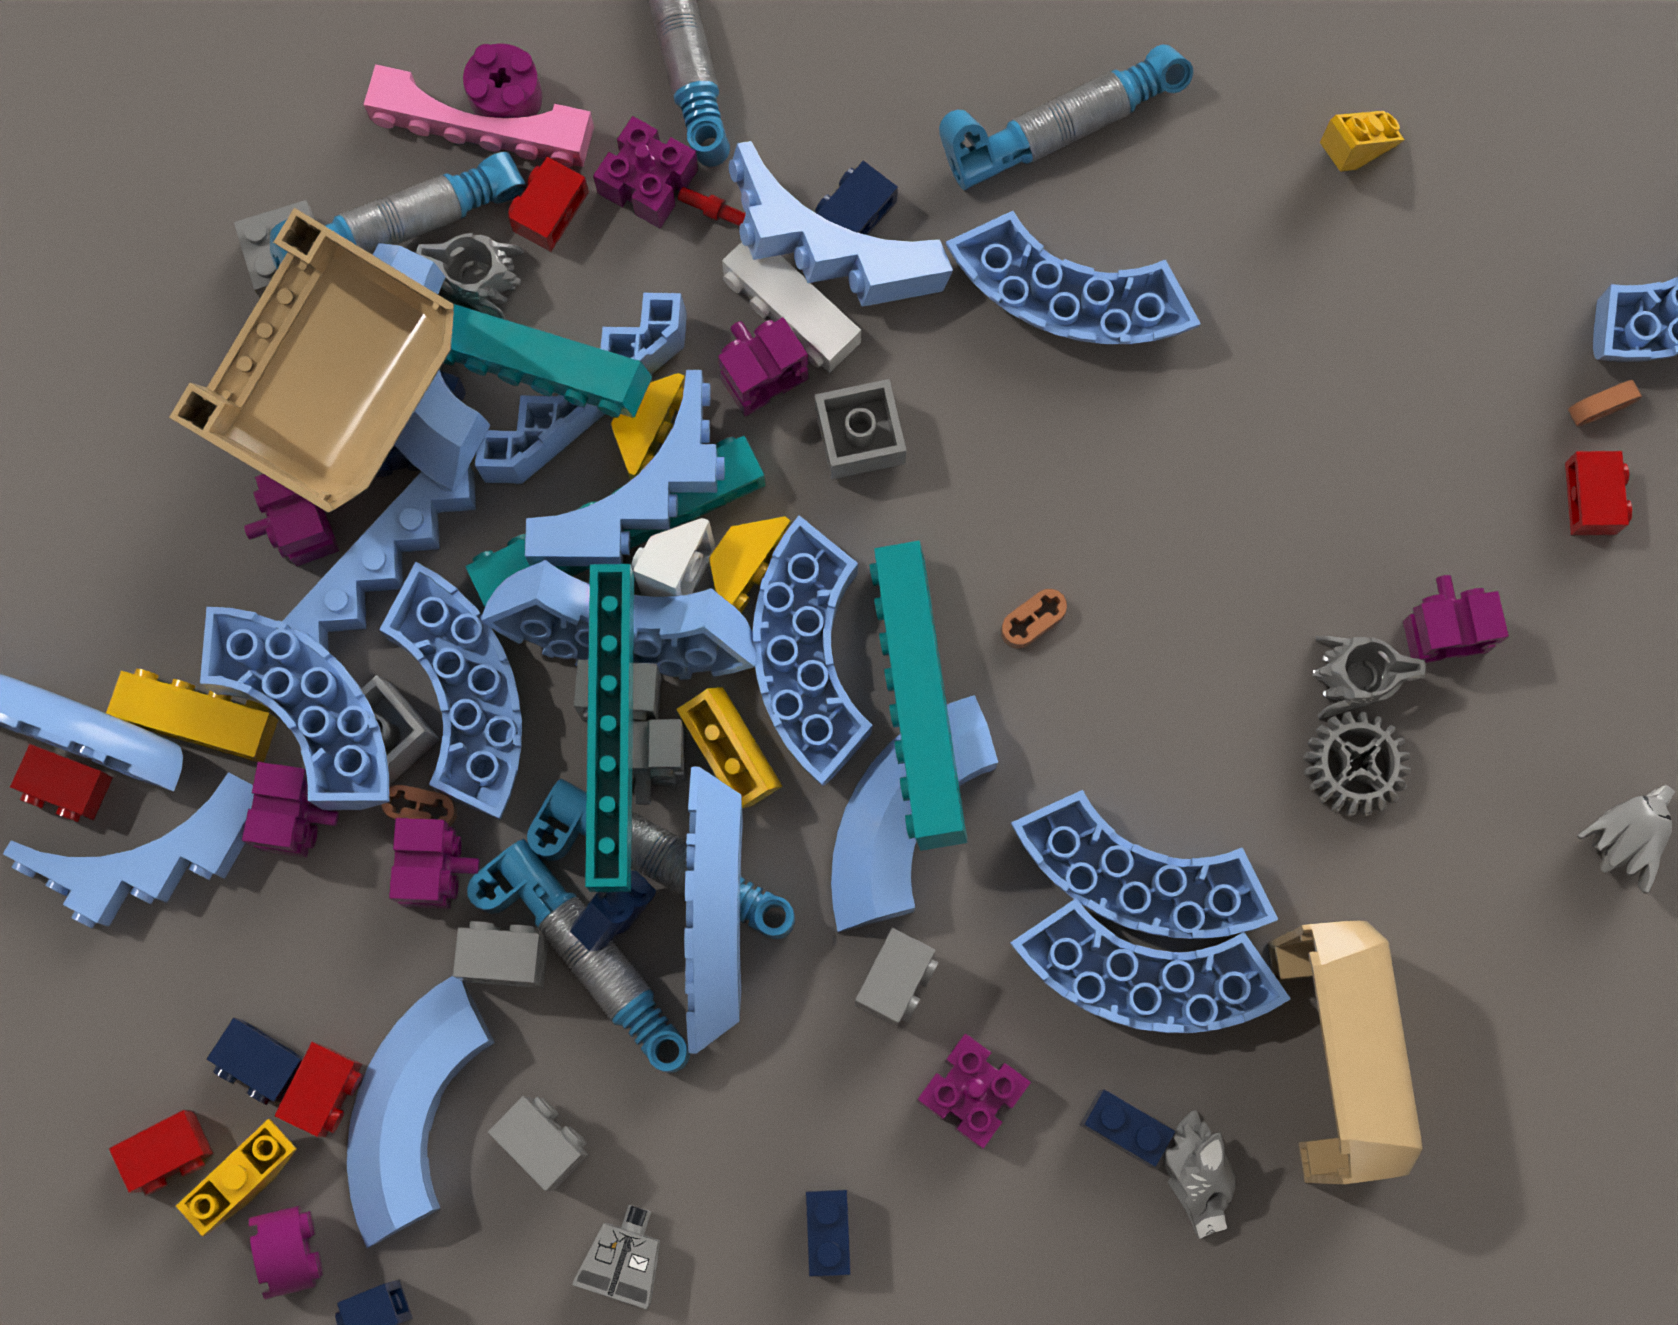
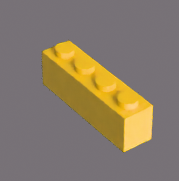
[106,668,278,762]

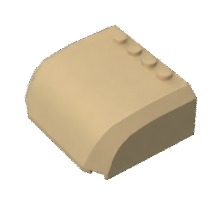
[169,208,454,513]
[1268,921,1423,1185]

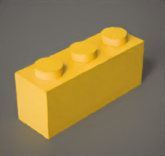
[676,687,782,809]

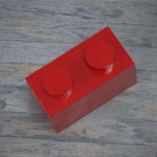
[508,157,589,252]
[1565,451,1632,535]
[10,744,113,823]
[274,1042,363,1138]
[109,1110,214,1196]

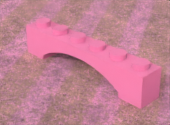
[364,64,594,168]

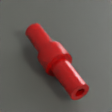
[678,186,746,227]

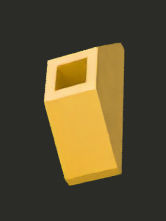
[1320,111,1405,172]
[611,373,685,480]
[709,516,791,613]
[176,1119,297,1236]

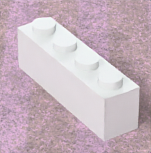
[722,242,861,373]

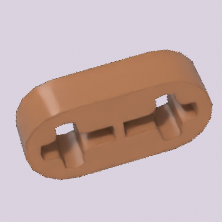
[1568,380,1642,427]
[1001,589,1067,649]
[381,785,457,827]

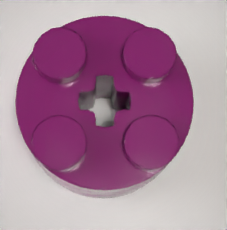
[463,43,543,118]
[249,1206,323,1300]

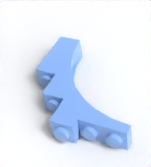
[729,141,953,307]
[525,370,725,566]
[3,772,254,928]

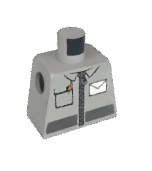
[572,1204,660,1310]

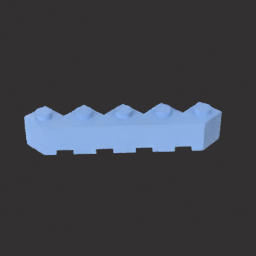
[475,293,687,484]
[282,465,476,652]

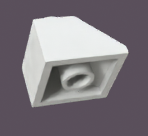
[631,518,716,597]

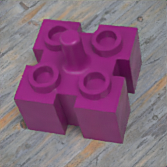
[593,116,699,229]
[718,317,809,417]
[244,474,340,567]
[1403,575,1509,663]
[242,762,339,858]
[389,818,480,909]
[916,1033,1031,1149]

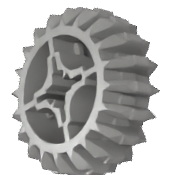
[1303,712,1411,817]

